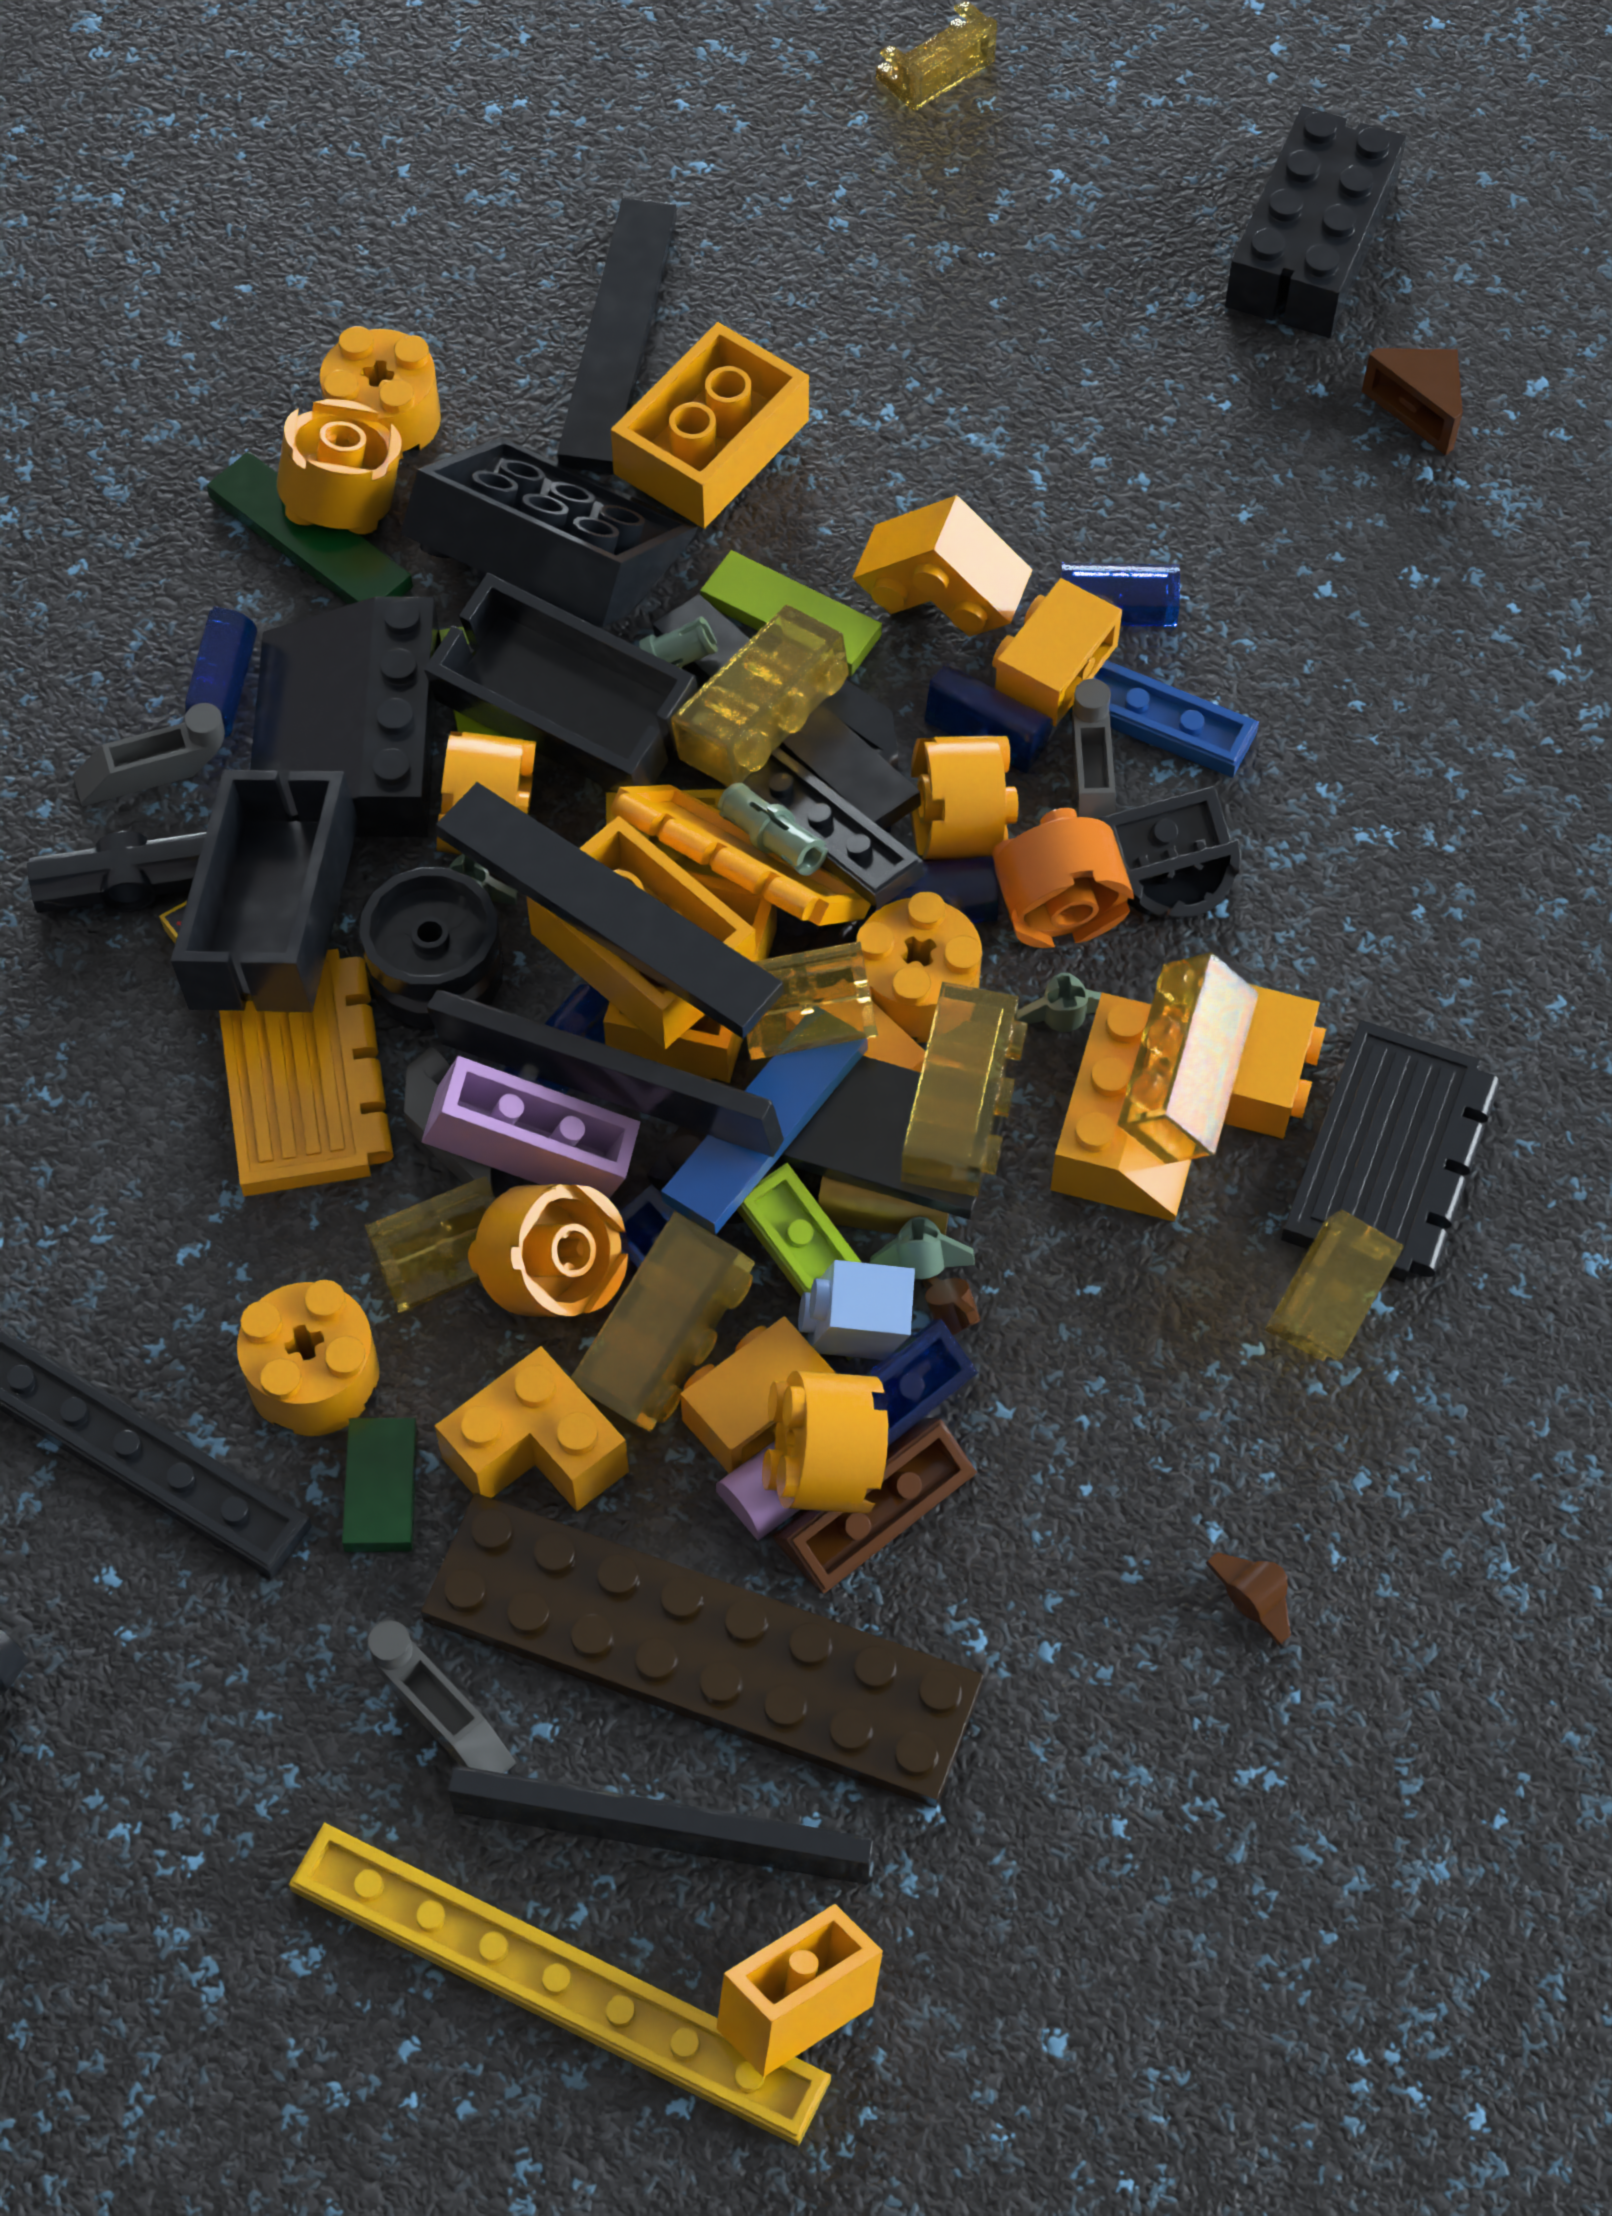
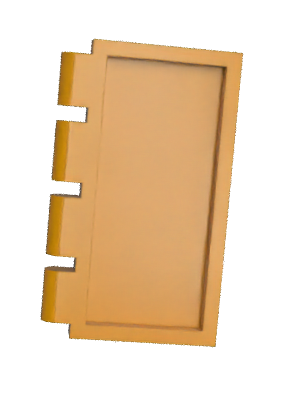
[610,785,871,926]
[219,948,394,1196]

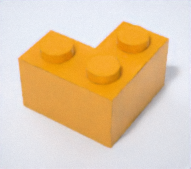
[852,495,1032,637]
[435,1346,629,1512]

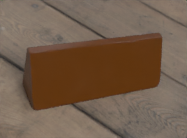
[773,1418,977,1594]

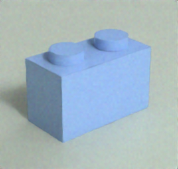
[798,1260,915,1360]

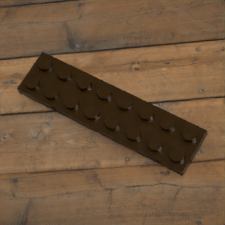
[421,1493,984,1809]

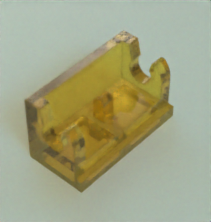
[876,1,997,111]
[746,941,878,1060]
[365,1176,496,1313]
[1264,1209,1404,1361]

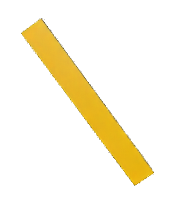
[289,1822,831,2147]

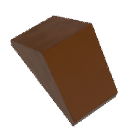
[1362,348,1463,456]

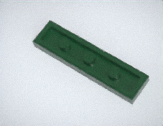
[207,451,413,605]

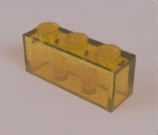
[671,604,849,786]
[1117,952,1259,1165]
[901,982,1028,1197]
[570,1211,755,1432]

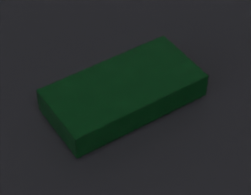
[342,1418,418,1552]

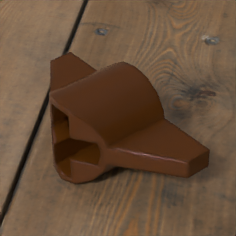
[922,1276,981,1340]
[1205,1552,1291,1646]

